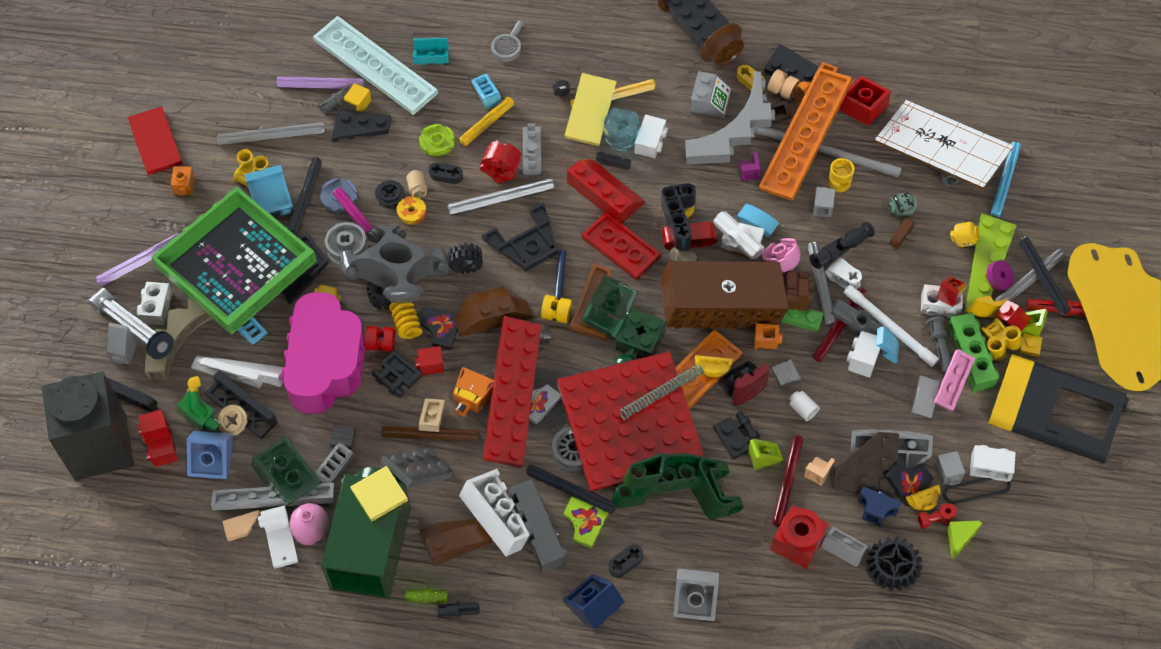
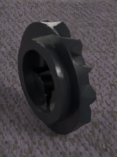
[375,180,404,207]

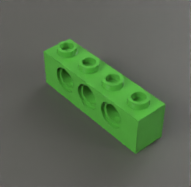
[947,313,999,393]

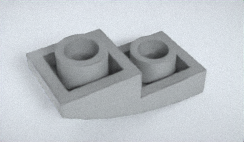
[911,376,939,419]

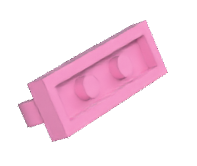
[934,349,975,411]

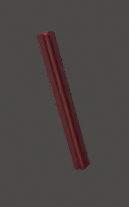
[813,287,867,362]
[772,435,803,527]

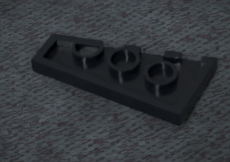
[764,44,819,83]

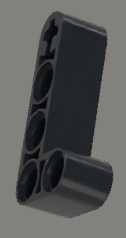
[661,183,696,251]

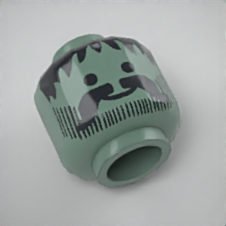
[888,192,917,218]

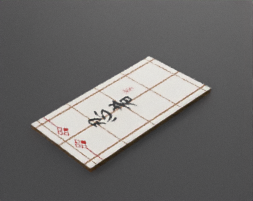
[874,100,1013,190]

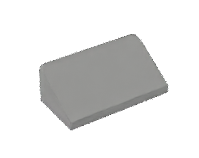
[821,527,869,567]

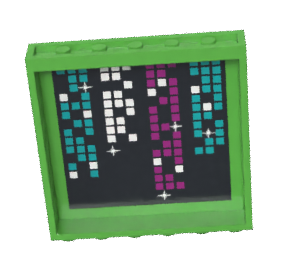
[151,187,317,335]

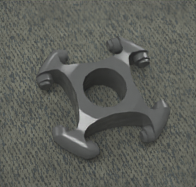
[340,225,449,303]

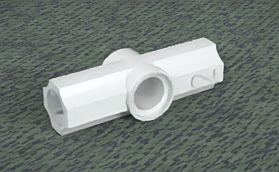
[713,211,764,260]

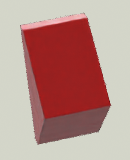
[936,276,967,307]

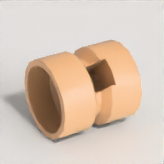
[767,69,800,101]

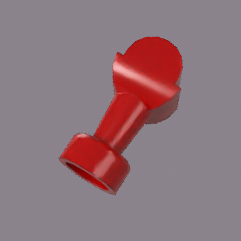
[917,503,957,529]

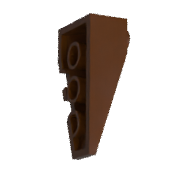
[419,519,494,566]

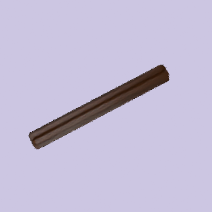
[381,426,479,441]

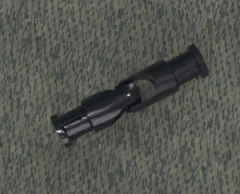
[809,221,875,269]

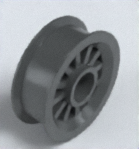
[552,426,583,472]

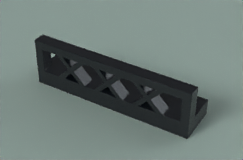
[205,371,278,440]

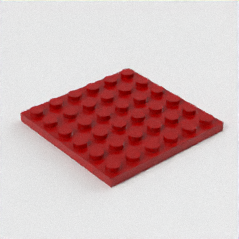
[557,351,705,492]

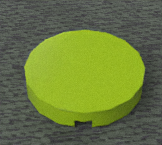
[419,124,455,157]

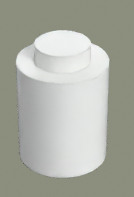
[789,391,820,421]

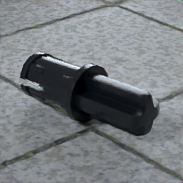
[438,601,480,618]

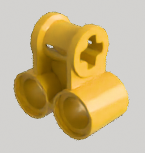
[233,149,271,189]
[980,318,1022,361]

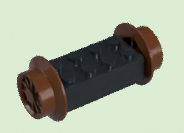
[658,0,744,66]

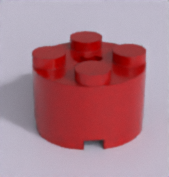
[480,141,522,184]

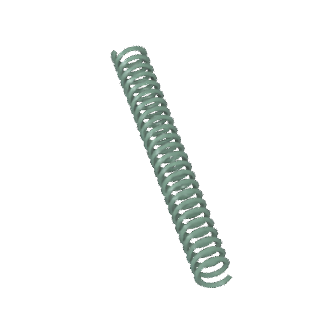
[620,365,704,420]

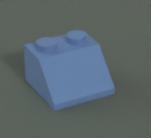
[187,431,233,479]

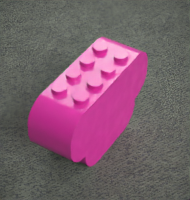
[281,292,366,414]

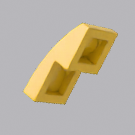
[967,296,1008,318]

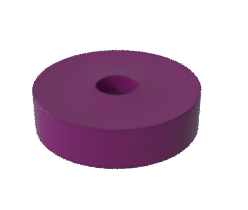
[987,260,1014,291]

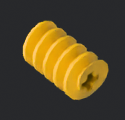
[389,302,423,340]

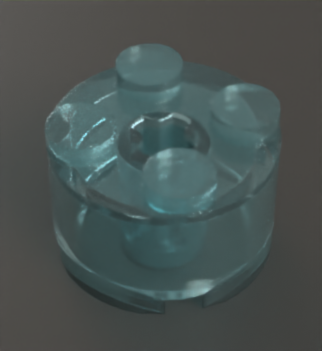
[604,108,640,151]

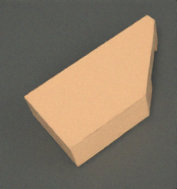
[222,510,261,542]

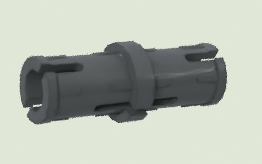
[319,86,351,115]

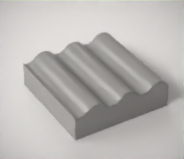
[771,360,801,387]

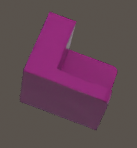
[738,152,761,181]

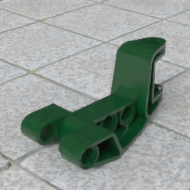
[612,453,744,519]

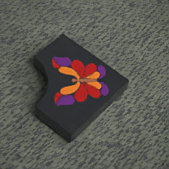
[420,307,458,350]
[885,463,934,507]

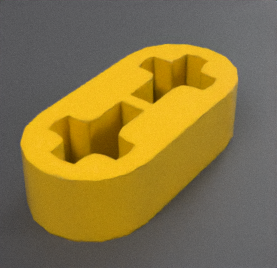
[737,65,766,92]

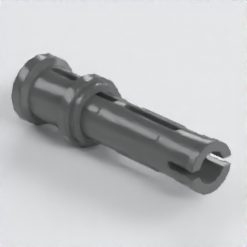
[927,316,952,374]

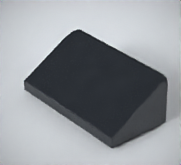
[718,361,757,397]

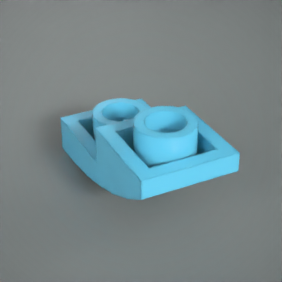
[736,204,779,238]
[876,326,899,363]

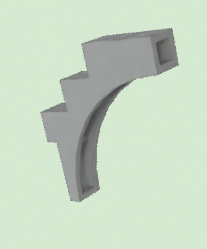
[685,71,775,165]

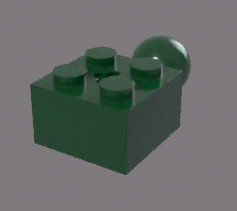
[614,308,666,365]

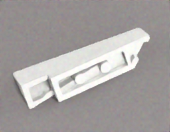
[191,356,284,389]

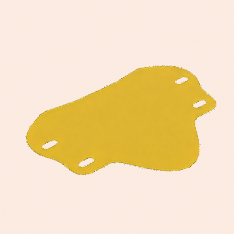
[1068,243,1161,391]

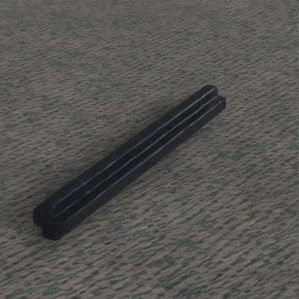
[288,157,322,235]
[1019,237,1070,315]
[526,464,616,514]

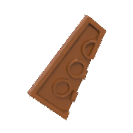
[569,263,611,342]

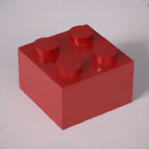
[839,76,891,126]

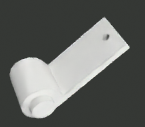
[258,505,298,569]

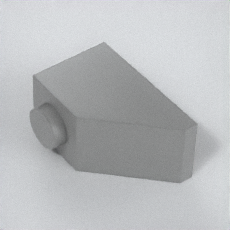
[107,323,137,365]

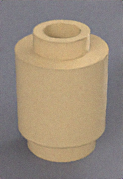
[406,170,428,198]

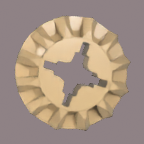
[217,405,248,436]

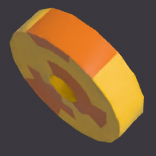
[397,196,426,225]

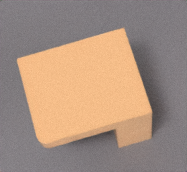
[804,457,835,486]

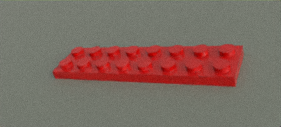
[483,316,541,468]

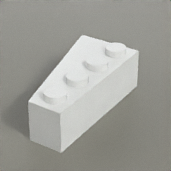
[459,469,529,556]

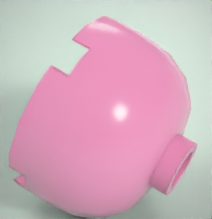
[762,238,801,274]
[289,503,331,545]

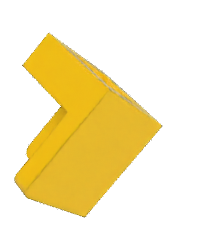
[344,83,372,112]

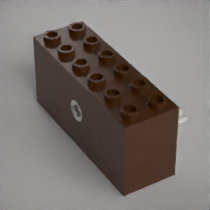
[660,261,788,329]

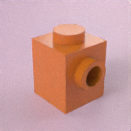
[171,167,195,196]

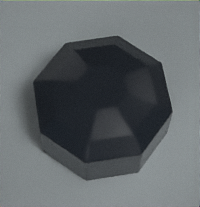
[553,80,570,97]

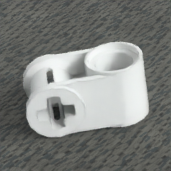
[825,258,862,289]

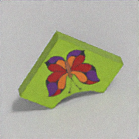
[563,497,609,549]

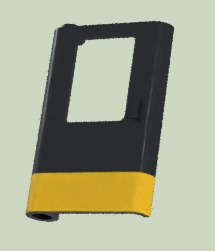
[988,354,1129,464]

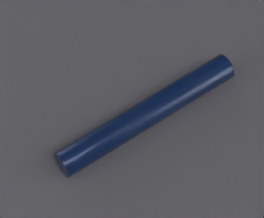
[555,250,566,300]

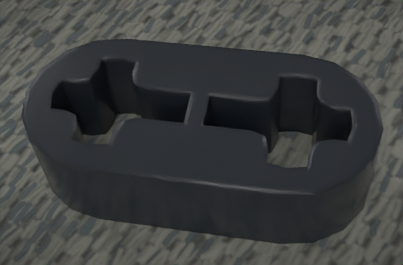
[429,162,463,184]
[609,545,643,577]

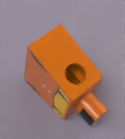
[453,367,494,417]

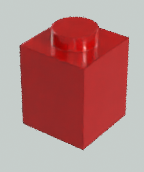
[996,300,1031,331]
[415,346,444,375]

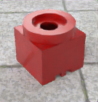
[770,504,829,569]

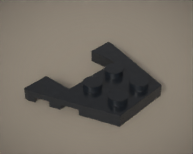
[482,202,558,271]
[281,234,329,304]

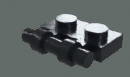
[372,351,422,398]
[713,411,760,460]

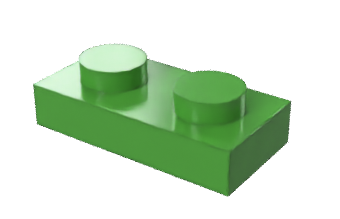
[781,308,824,332]

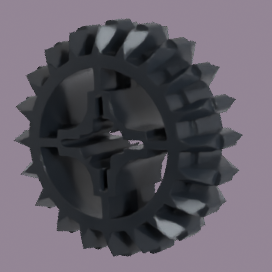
[866,536,923,592]

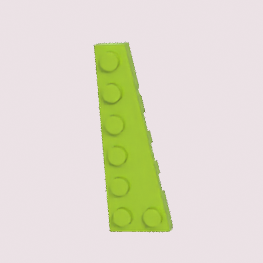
[964,213,1017,318]

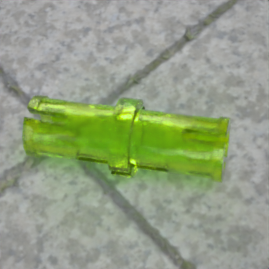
[405,587,448,604]

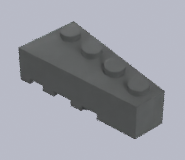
[509,478,567,573]

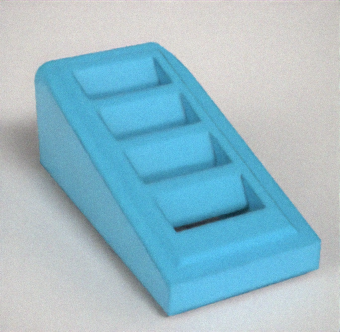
[471,74,502,109]
[237,317,267,345]

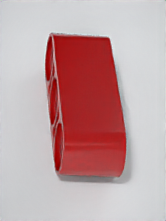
[662,222,718,250]

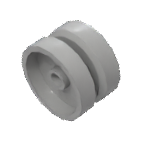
[325,222,368,270]

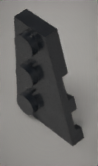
[331,109,392,142]

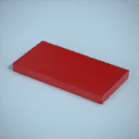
[127,106,183,175]
[581,212,662,281]

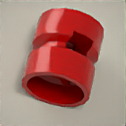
[365,326,396,352]

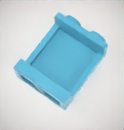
[244,165,294,216]

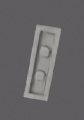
[523,124,542,175]

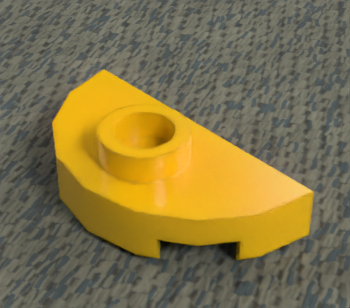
[694,355,734,377]
[906,485,941,511]

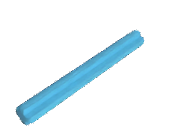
[991,142,1021,218]

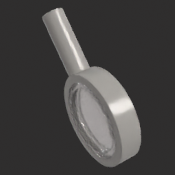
[491,20,524,62]

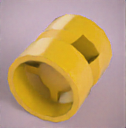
[828,158,855,192]
[541,295,573,324]

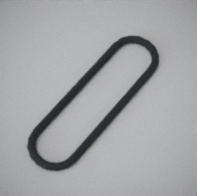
[943,478,1011,504]

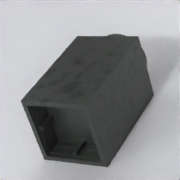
[41,371,134,481]

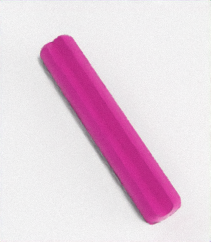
[333,187,373,234]

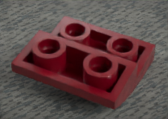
[732,363,770,406]

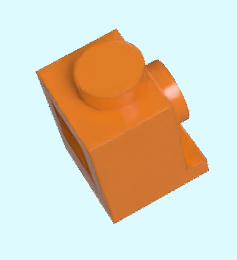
[754,324,782,350]

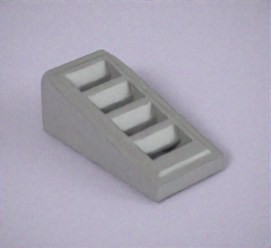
[313,442,355,483]

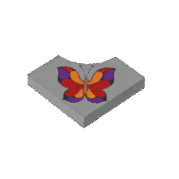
[529,384,562,425]

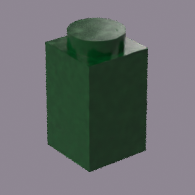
[321,468,411,598]

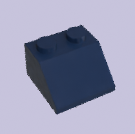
[563,574,625,629]

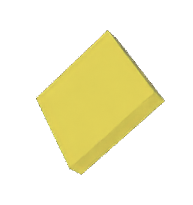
[350,466,408,522]

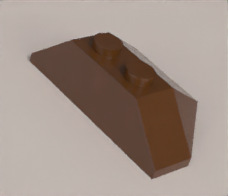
[454,286,533,337]

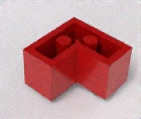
[137,409,178,467]

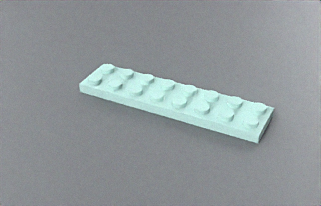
[313,16,438,115]

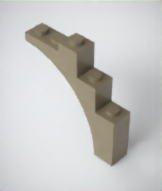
[145,298,213,381]

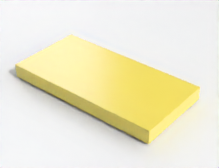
[564,73,617,146]

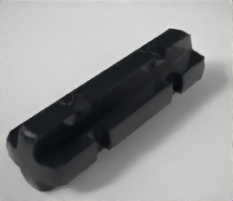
[596,151,632,170]

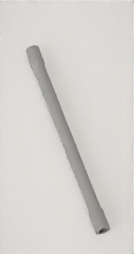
[754,127,902,178]

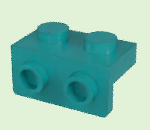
[413,38,449,65]

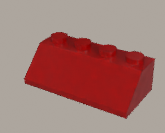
[567,159,645,223]

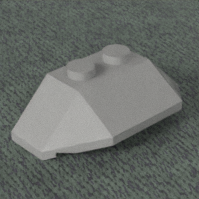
[850,429,933,469]

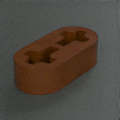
[889,217,915,249]

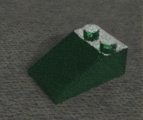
[581,275,638,337]
[251,436,322,505]

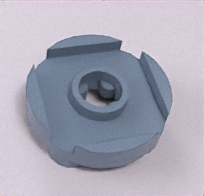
[320,178,358,215]

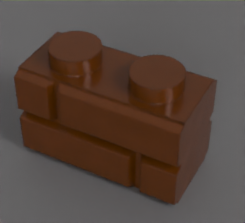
[785,271,813,311]

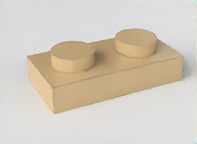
[419,398,445,432]

